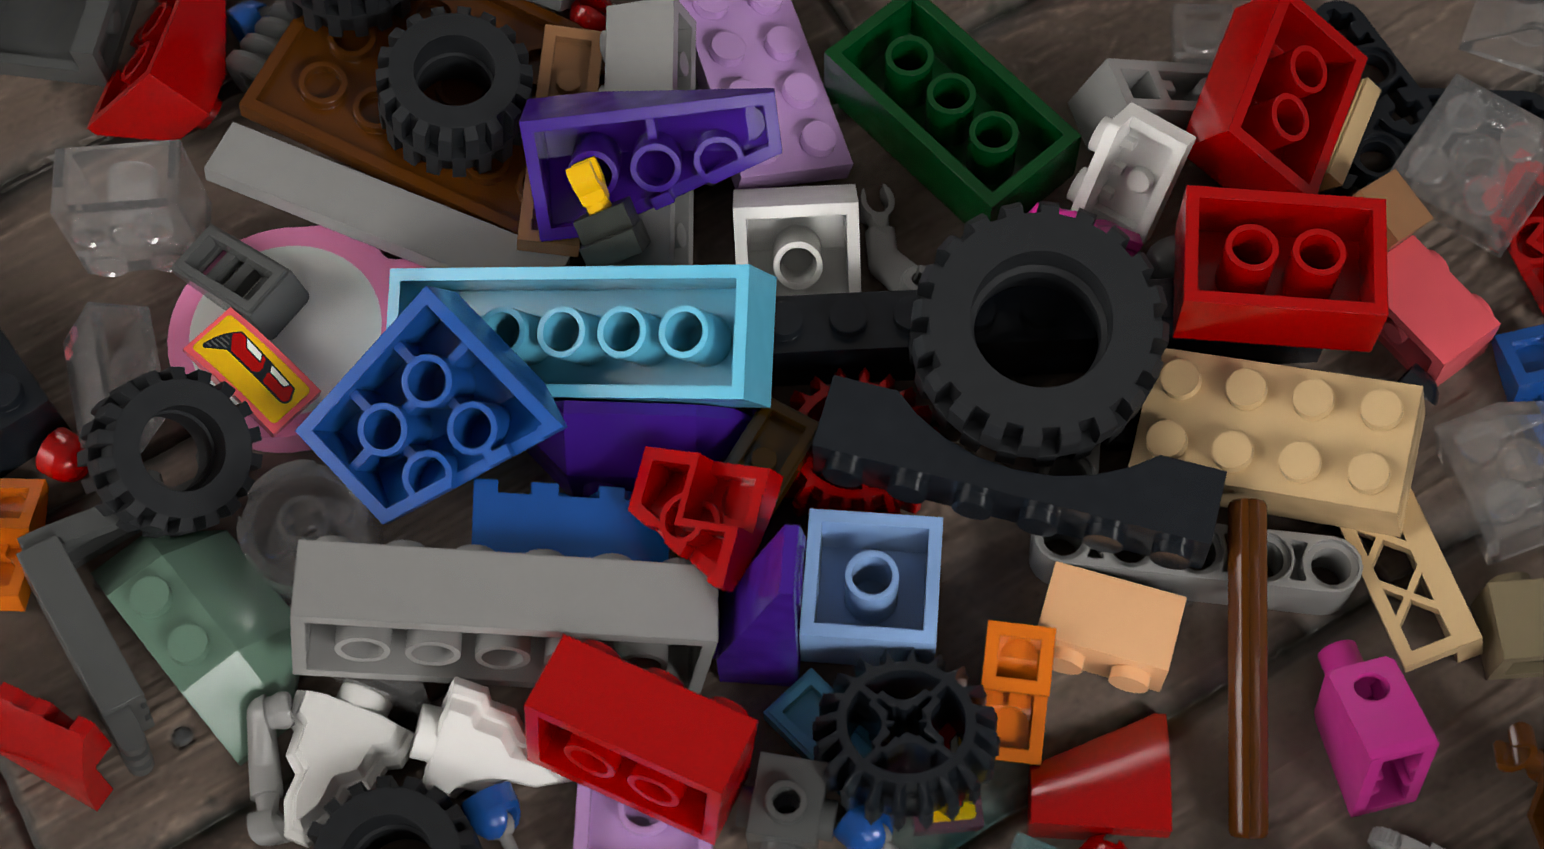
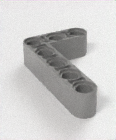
[1029,443,1363,615]

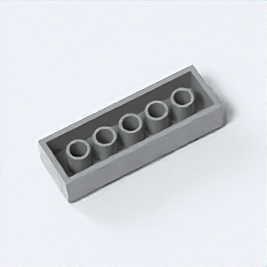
[290,535,718,694]

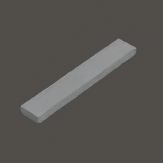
[204,122,570,268]

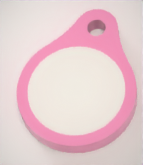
[167,225,426,453]

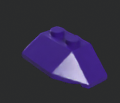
[526,400,757,498]

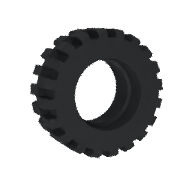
[908,201,1170,467]

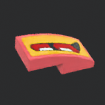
[183,307,321,438]

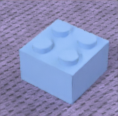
[799,508,943,666]

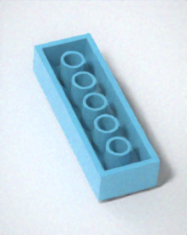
[386,264,777,408]

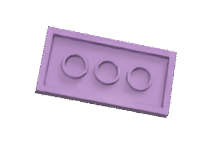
[679,0,853,189]

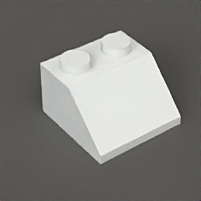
[733,184,861,296]

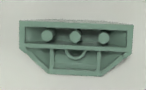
[91,530,300,766]

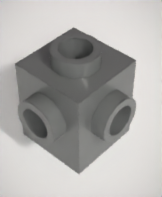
[736,752,838,849]

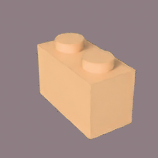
[1038,561,1187,693]

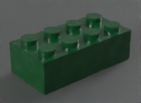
[824,0,1082,224]

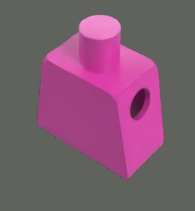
[1314,640,1439,818]

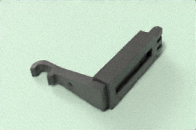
[16,450,199,776]

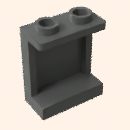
[0,0,138,87]

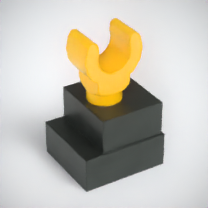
[565,156,651,266]

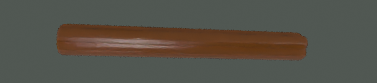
[1228,498,1269,839]

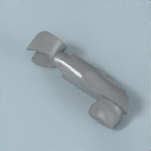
[858,184,926,291]
[246,691,295,846]

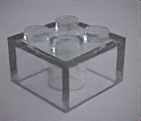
[1389,73,1544,258]
[50,139,212,277]

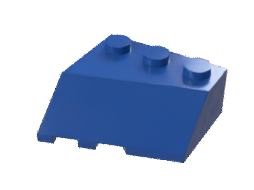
[295,286,568,525]

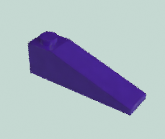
[519,88,783,242]
[712,525,807,687]

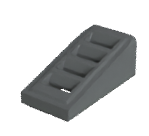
[170,224,309,340]

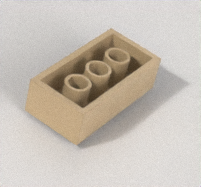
[1128,348,1425,537]

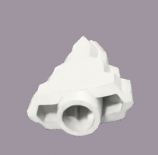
[409,676,572,799]
[284,682,414,848]

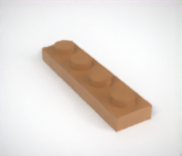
[517,24,602,257]

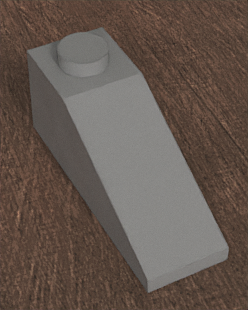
[1068,58,1212,152]

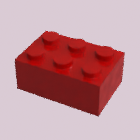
[1185,0,1368,194]
[1173,185,1389,352]
[524,634,758,845]

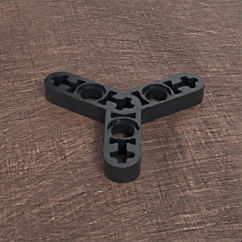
[1316,0,1544,196]

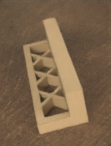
[1339,489,1483,673]

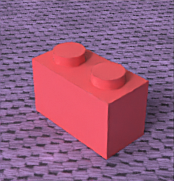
[1378,235,1501,386]

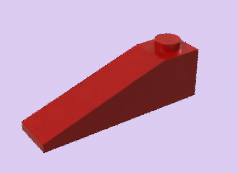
[87,0,226,142]

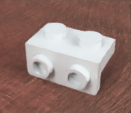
[1067,102,1197,244]

